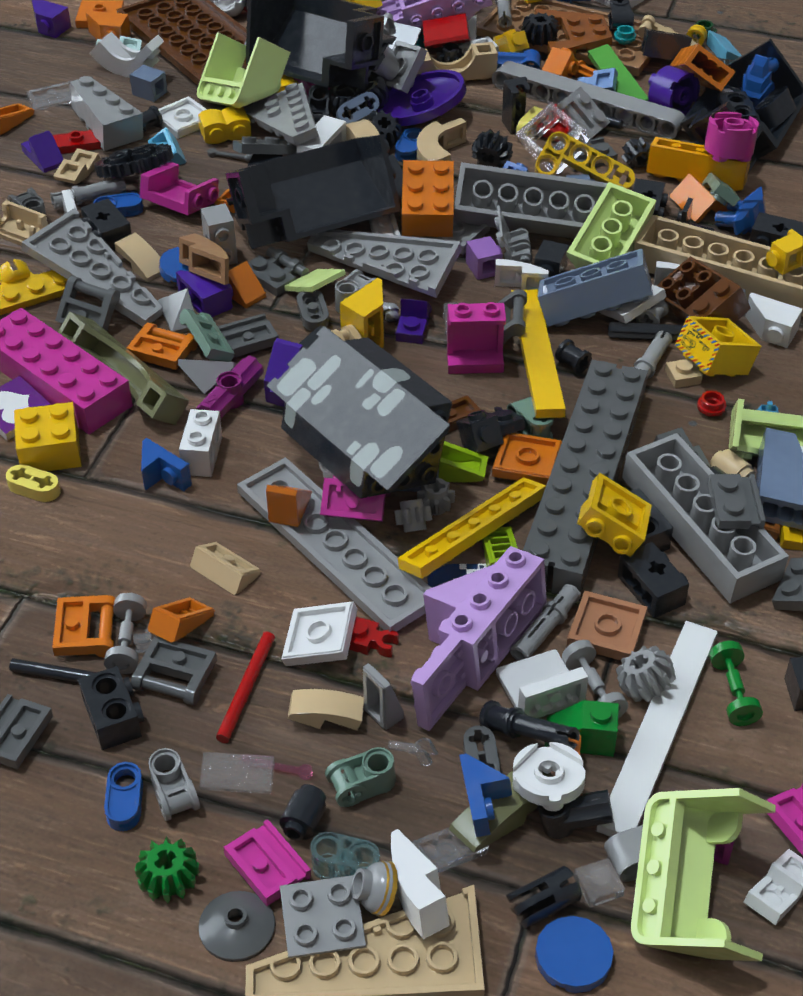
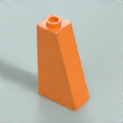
[670,44,735,92]

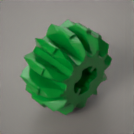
[135,836,200,903]

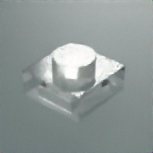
[574,858,625,908]

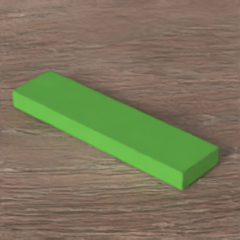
[588,44,648,101]

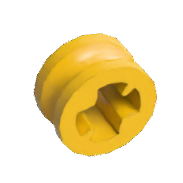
[686,24,707,45]

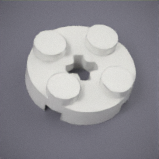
[512,742,585,811]

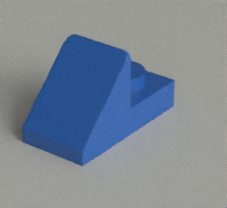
[141,438,192,492]
[459,753,512,837]

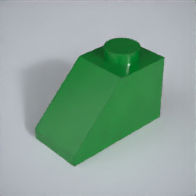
[544,700,619,757]

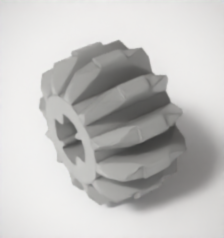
[616,646,676,702]

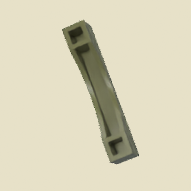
[58,311,189,425]

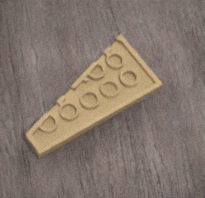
[245,885,485,996]

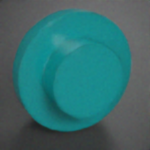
[614,25,636,45]

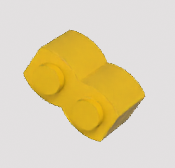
[198,107,251,144]

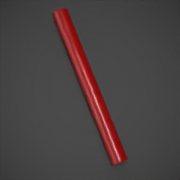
[216,631,275,743]

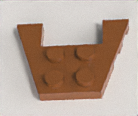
[535,9,613,54]

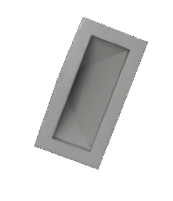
[157,288,194,333]
[178,359,237,394]

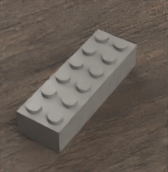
[453,162,608,239]
[622,433,789,603]

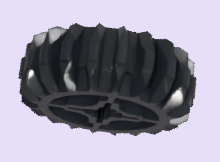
[329,73,389,119]

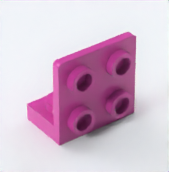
[320,475,391,522]

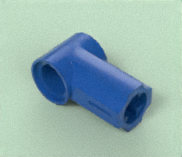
[497,49,541,69]

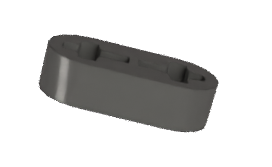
[463,726,500,772]

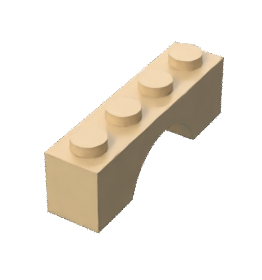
[417,42,498,82]

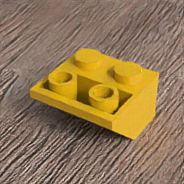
[340,278,384,348]

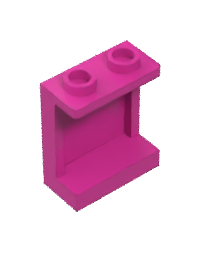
[140,162,219,215]
[447,302,506,374]

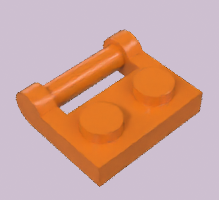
[127,322,198,370]
[52,595,115,658]

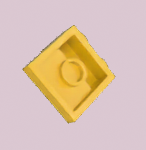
[577,472,652,557]

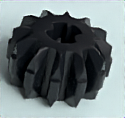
[521,12,559,46]
[364,109,402,149]
[471,129,513,168]

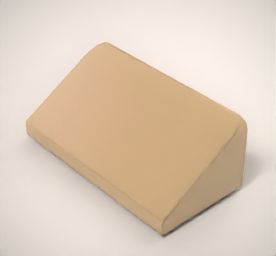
[190,542,261,595]

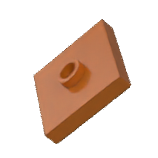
[75,0,124,28]
[492,433,562,485]

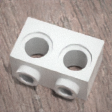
[179,409,222,477]

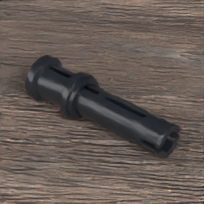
[479,700,580,749]

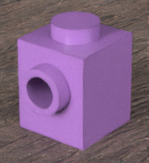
[466,236,503,280]

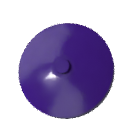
[378,70,466,126]

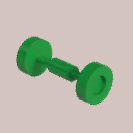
[709,641,763,726]

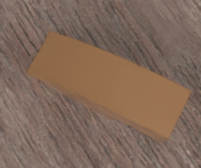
[179,233,229,285]

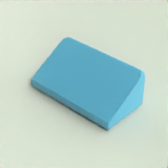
[706,30,742,65]
[148,128,187,166]

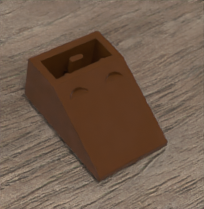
[656,256,751,323]

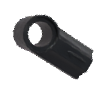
[537,790,614,839]

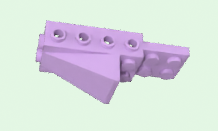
[411,546,547,731]

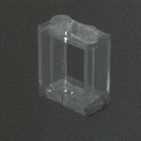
[516,102,592,176]

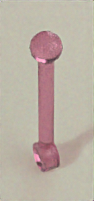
[241,754,313,780]

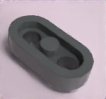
[297,290,329,331]

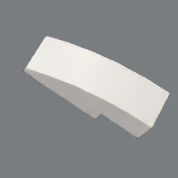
[391,829,450,940]

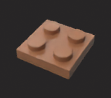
[566,590,648,660]

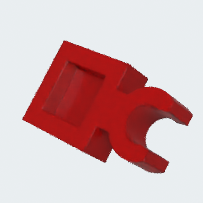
[349,616,399,657]

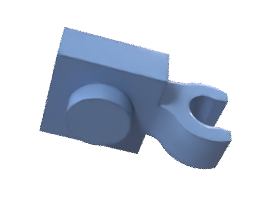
[577,68,618,91]

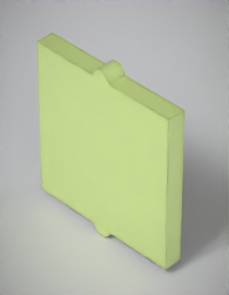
[284,268,346,292]

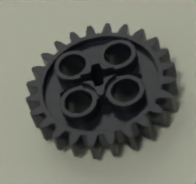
[94,143,174,179]

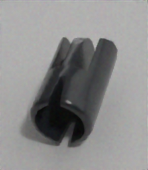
[506,866,582,929]

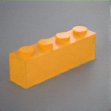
[646,137,751,191]

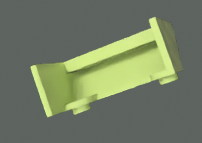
[197,32,291,108]
[729,398,803,461]
[631,788,776,961]

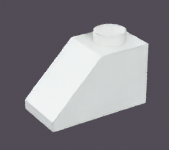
[745,292,803,348]

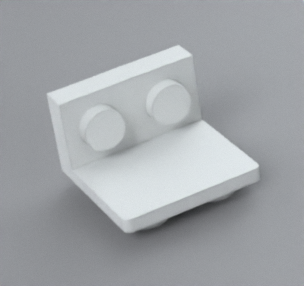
[496,650,588,718]

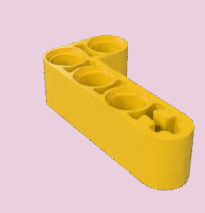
[535,131,635,189]

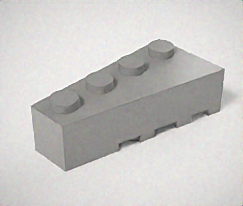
[70,76,143,151]

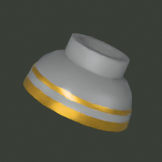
[351,861,398,917]

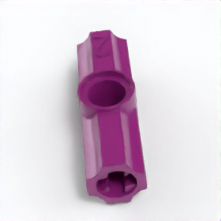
[196,355,264,420]

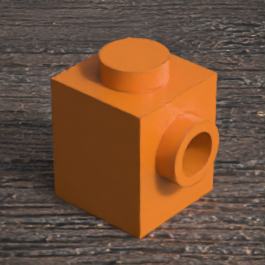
[542,47,578,79]

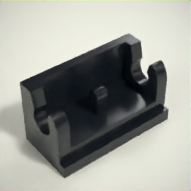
[641,28,692,61]
[502,76,530,134]

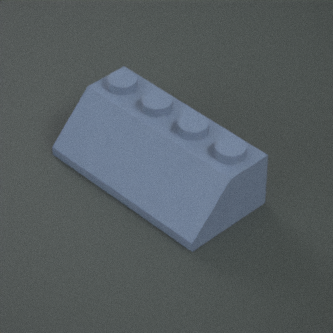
[537,248,653,327]

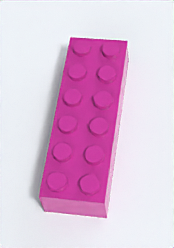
[0,308,133,434]

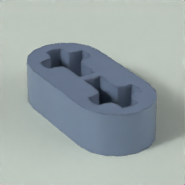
[336,92,379,124]

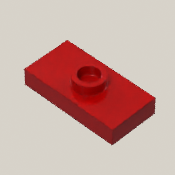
[53,130,102,154]

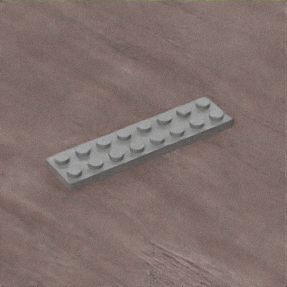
[237,457,431,632]

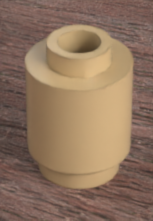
[710,449,756,477]

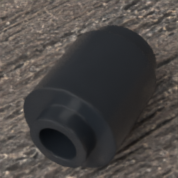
[279,784,326,841]

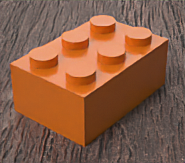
[402,160,454,237]

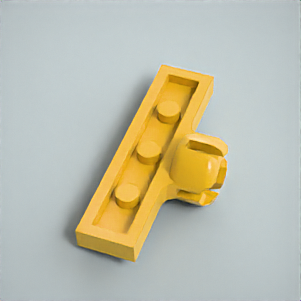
[0,259,68,316]

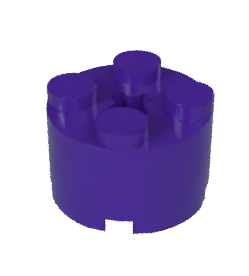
[648,66,700,116]

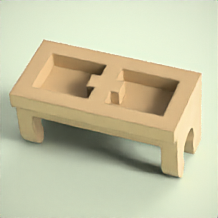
[0,200,48,246]

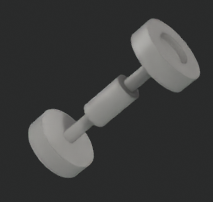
[104,593,147,675]
[562,640,628,718]

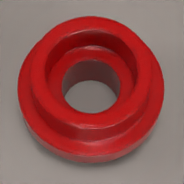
[697,390,726,417]

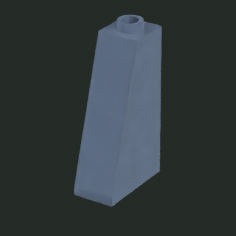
[756,427,803,530]

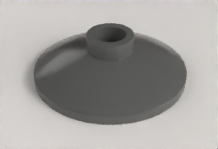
[199,891,275,962]

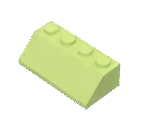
[566,182,656,269]

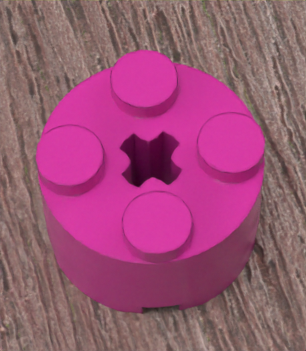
[704,112,759,162]

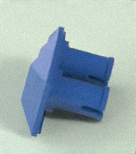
[741,54,779,111]
[715,187,766,235]

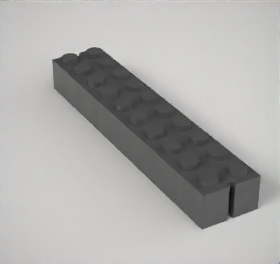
[523,360,648,594]

